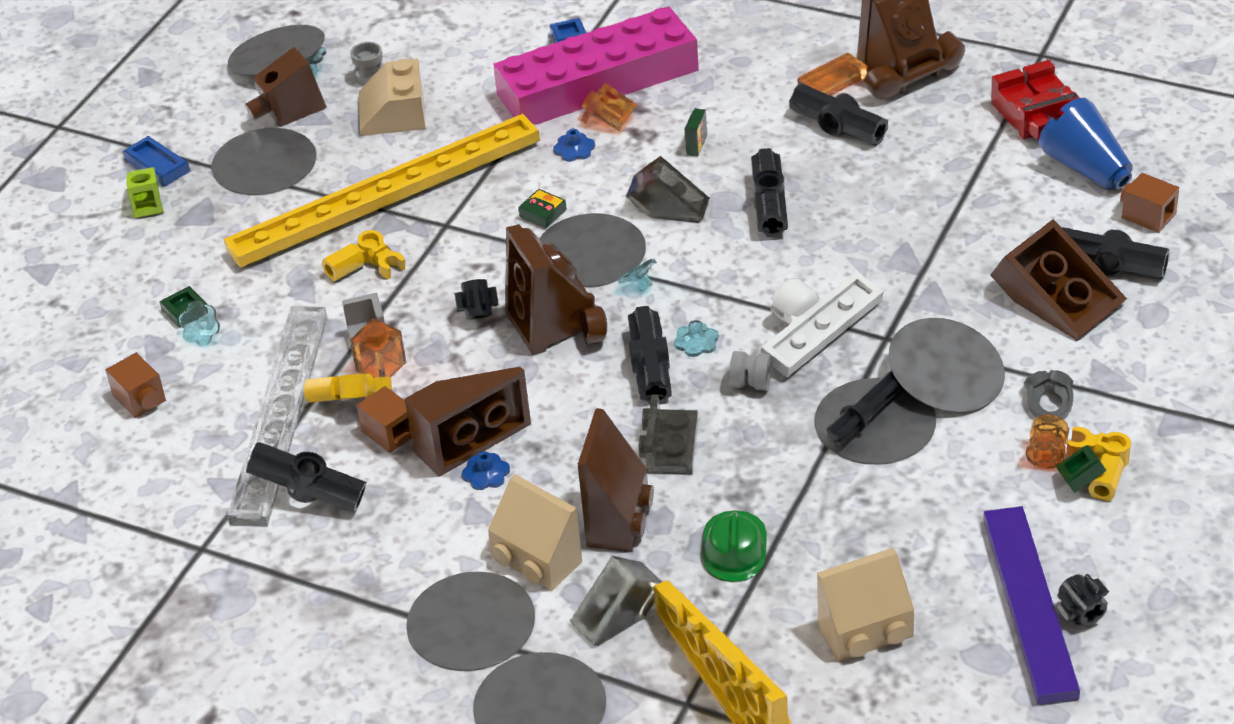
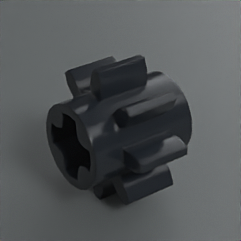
[454,279,499,320]
[1056,574,1109,625]

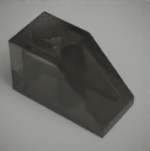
[626,155,710,223]
[570,555,662,646]

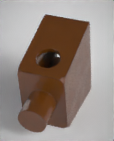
[244,47,327,126]

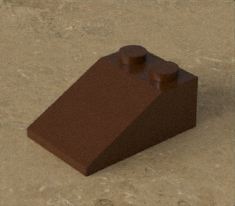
[990,219,1127,340]
[404,366,531,477]
[577,408,654,552]

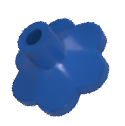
[553,129,595,162]
[462,451,510,490]

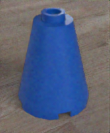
[1038,97,1133,190]

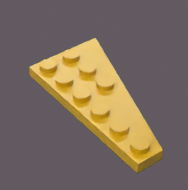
[653,580,791,724]

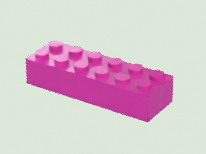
[493,6,699,125]

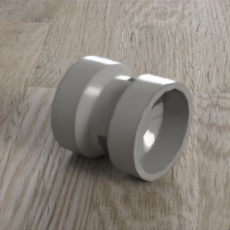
[350,42,384,86]
[729,351,772,391]

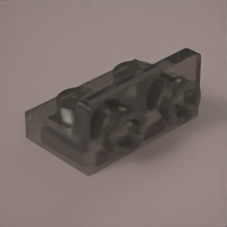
[639,395,698,475]

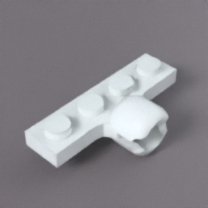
[760,271,884,377]

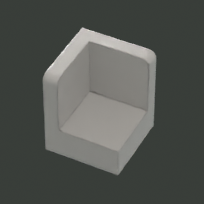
[342,293,389,355]

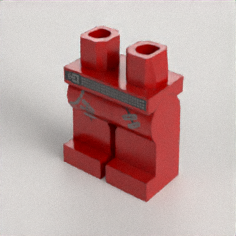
[991,59,1079,141]

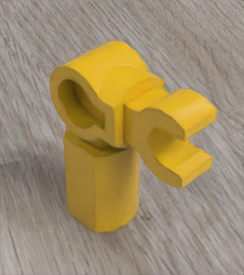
[322,230,405,282]
[304,374,392,402]
[1066,427,1131,501]

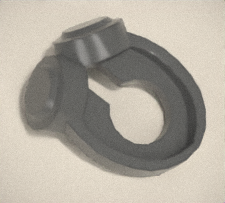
[1023,370,1074,423]

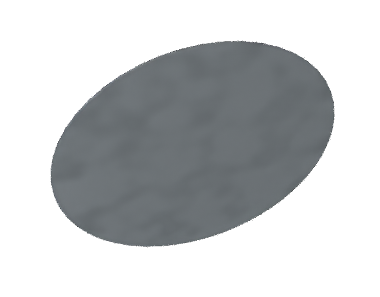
[228,24,325,75]
[211,128,316,195]
[539,213,646,287]
[889,318,1005,412]
[815,378,936,464]
[407,572,535,670]
[473,652,606,724]

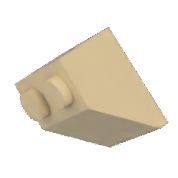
[359,59,426,136]
[488,474,582,591]
[817,548,914,662]

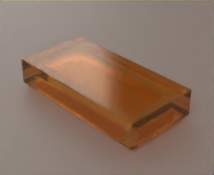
[797,52,869,95]

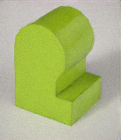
[126,167,164,218]

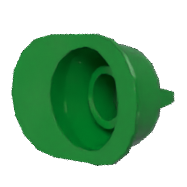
[702,510,767,583]

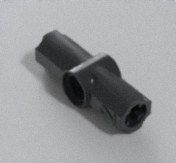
[789,83,888,146]
[751,148,788,237]
[1062,227,1170,279]
[628,306,672,405]
[246,442,367,513]

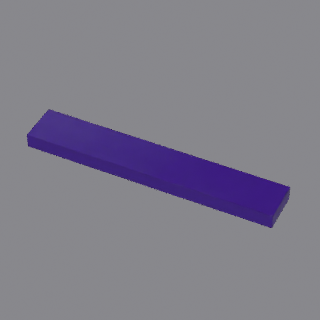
[983,506,1080,705]

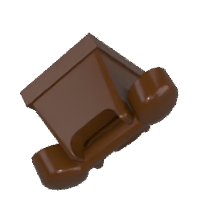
[856,0,965,99]
[505,224,608,355]

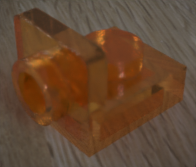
[580,83,638,131]

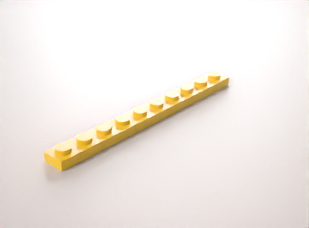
[223,114,540,268]

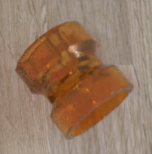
[1025,414,1070,469]

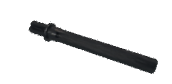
[826,370,903,446]

